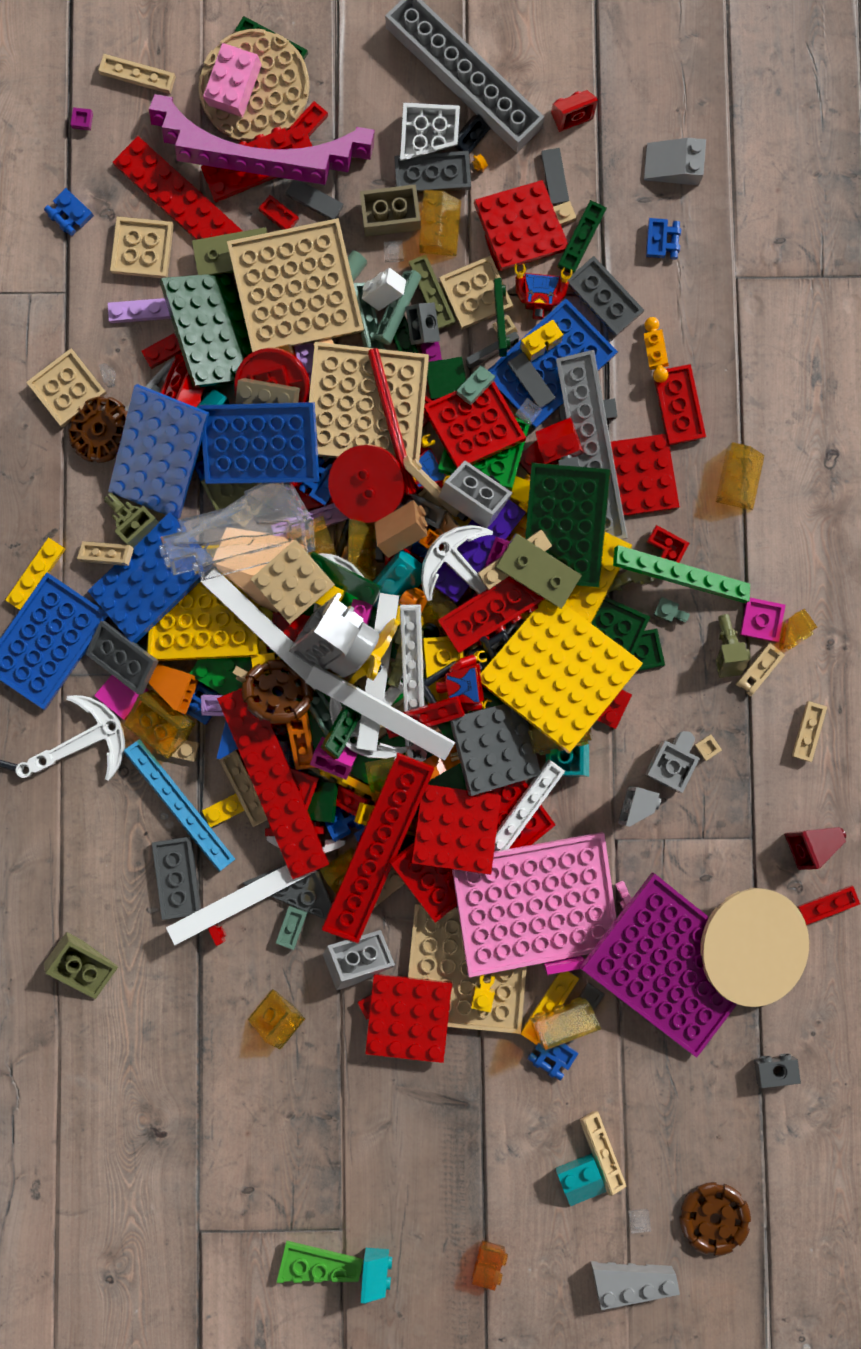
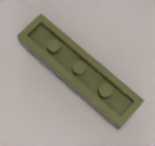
[409,254,455,330]

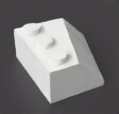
[400,103,460,161]

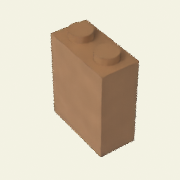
[375,500,428,558]

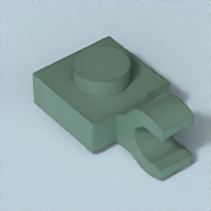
[654,597,690,623]

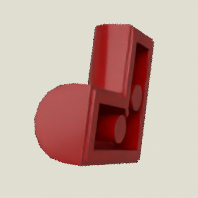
[646,525,690,563]

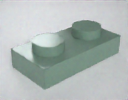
[456,365,495,405]
[276,906,308,950]

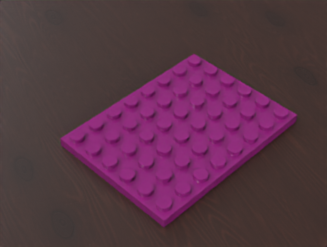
[580,872,737,1058]

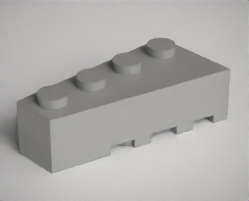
[591,1261,680,1310]

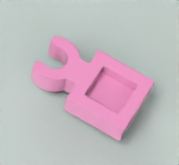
[615,881,632,910]

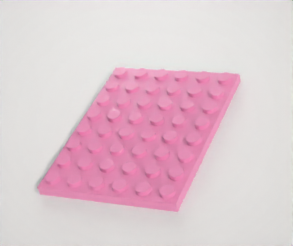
[452,832,616,977]

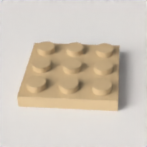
[110,217,174,278]
[439,255,513,330]
[26,348,107,428]
[251,540,335,624]

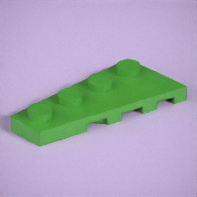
[277,1241,363,1283]

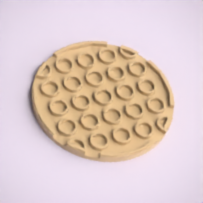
[199,29,310,142]
[700,888,809,1007]

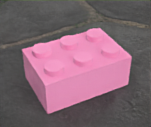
[203,43,262,117]

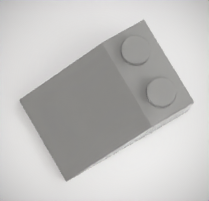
[644,138,706,185]
[323,930,395,990]

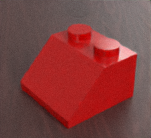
[551,90,598,132]
[535,417,584,465]

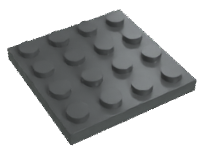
[450,703,541,796]

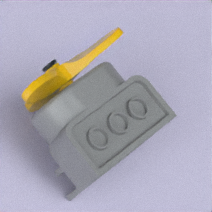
[289,593,399,685]

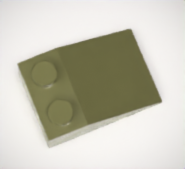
[44,932,118,999]

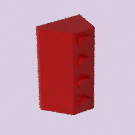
[160,353,206,408]

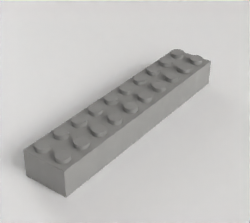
[385,0,544,153]

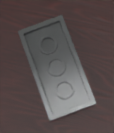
[394,151,471,194]
[568,256,644,337]
[85,621,159,694]
[152,837,201,920]

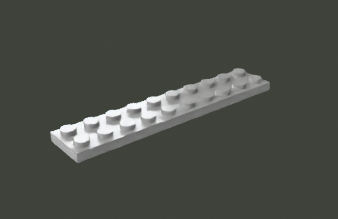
[556,350,628,540]

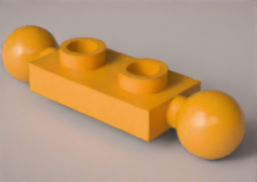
[644,317,669,383]

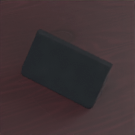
[453,114,491,154]

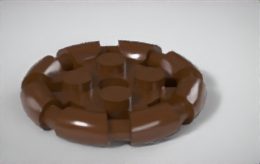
[68,396,128,463]
[241,659,313,725]
[680,1182,751,1256]

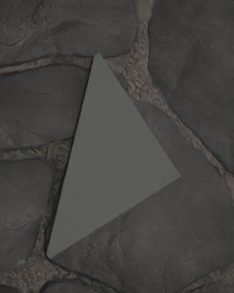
[243,865,332,919]

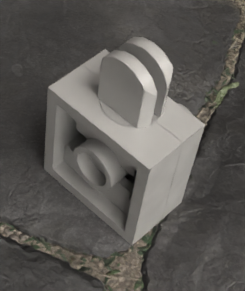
[644,731,700,793]

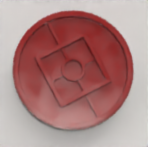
[234,348,310,403]
[328,444,405,523]

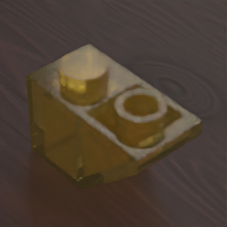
[779,608,818,650]

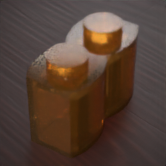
[471,1240,508,1291]

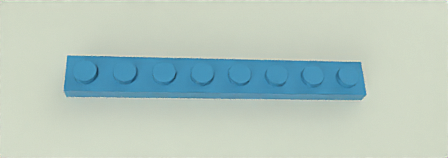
[124,739,235,872]

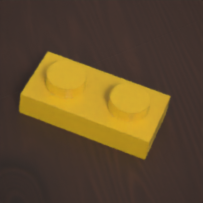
[202,794,245,828]

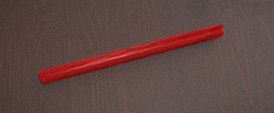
[368,348,416,495]

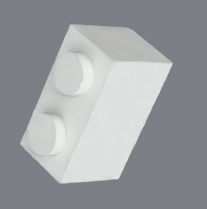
[362,268,406,311]

